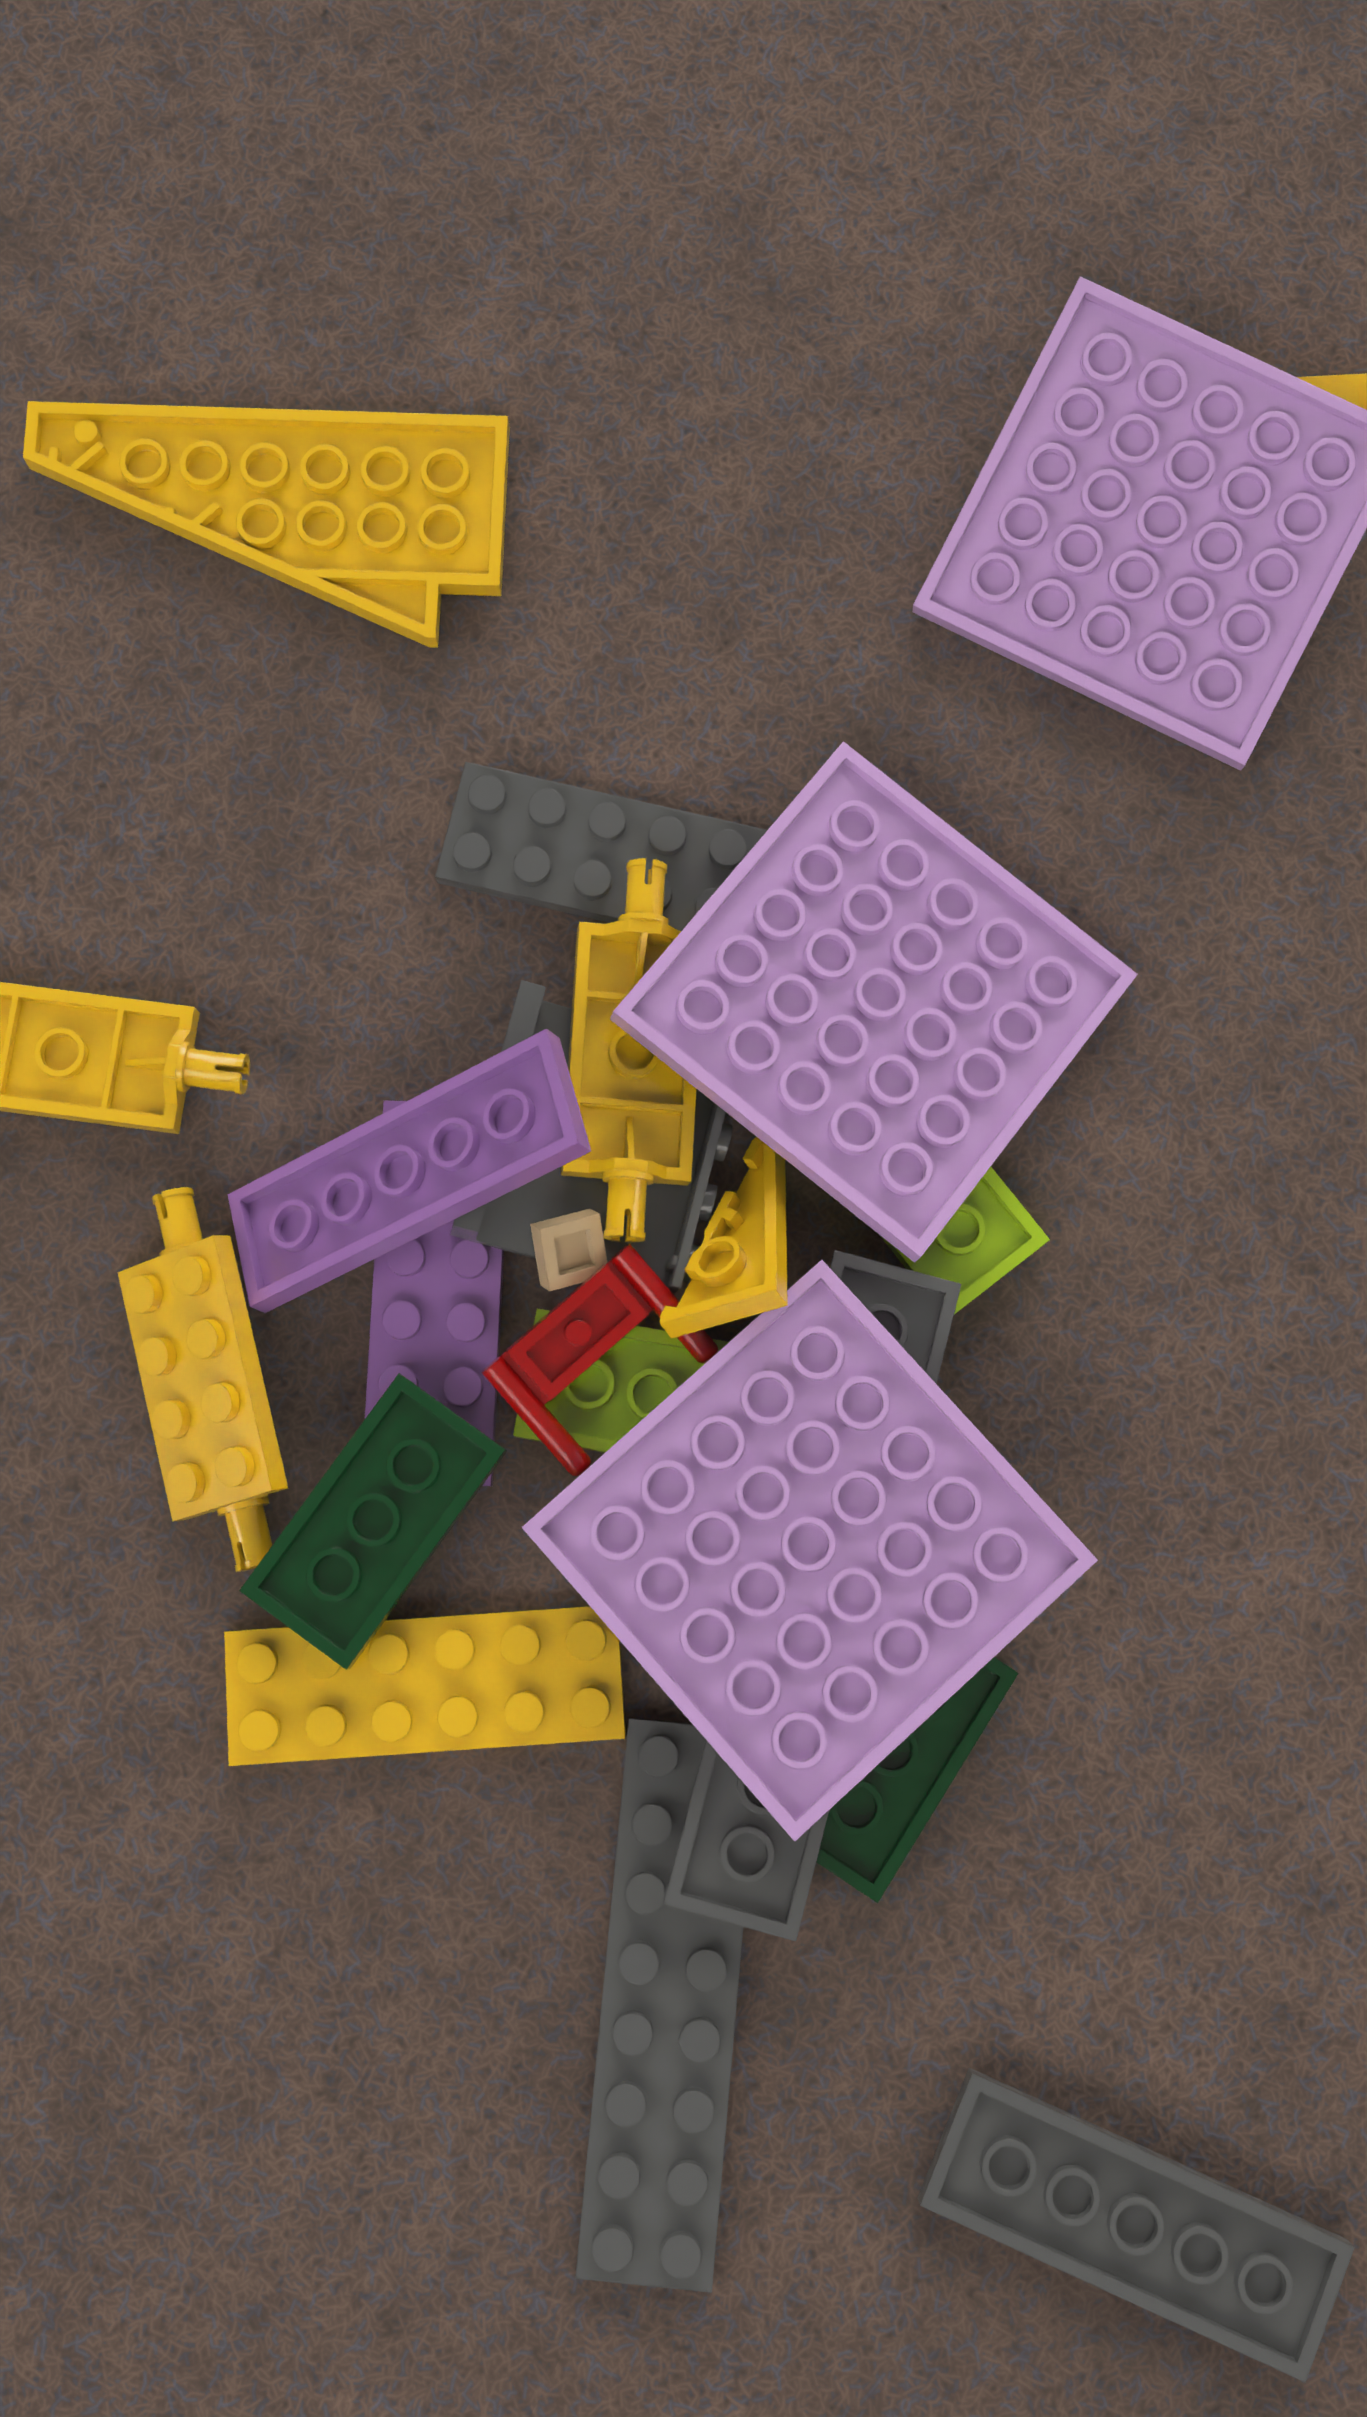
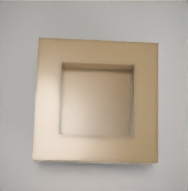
[530,1209,607,1291]

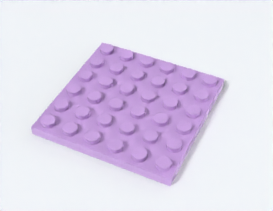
[912,276,1367,771]
[610,741,1138,1262]
[522,1260,1098,1841]

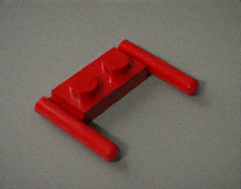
[481,1243,718,1476]

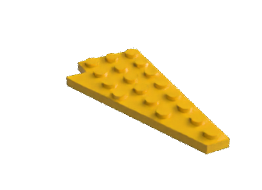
[23,401,510,648]

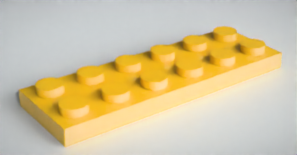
[224,1606,626,1766]

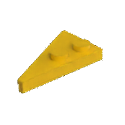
[660,1137,788,1339]

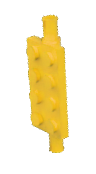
[561,858,696,1242]
[0,982,250,1134]
[117,1187,288,1572]

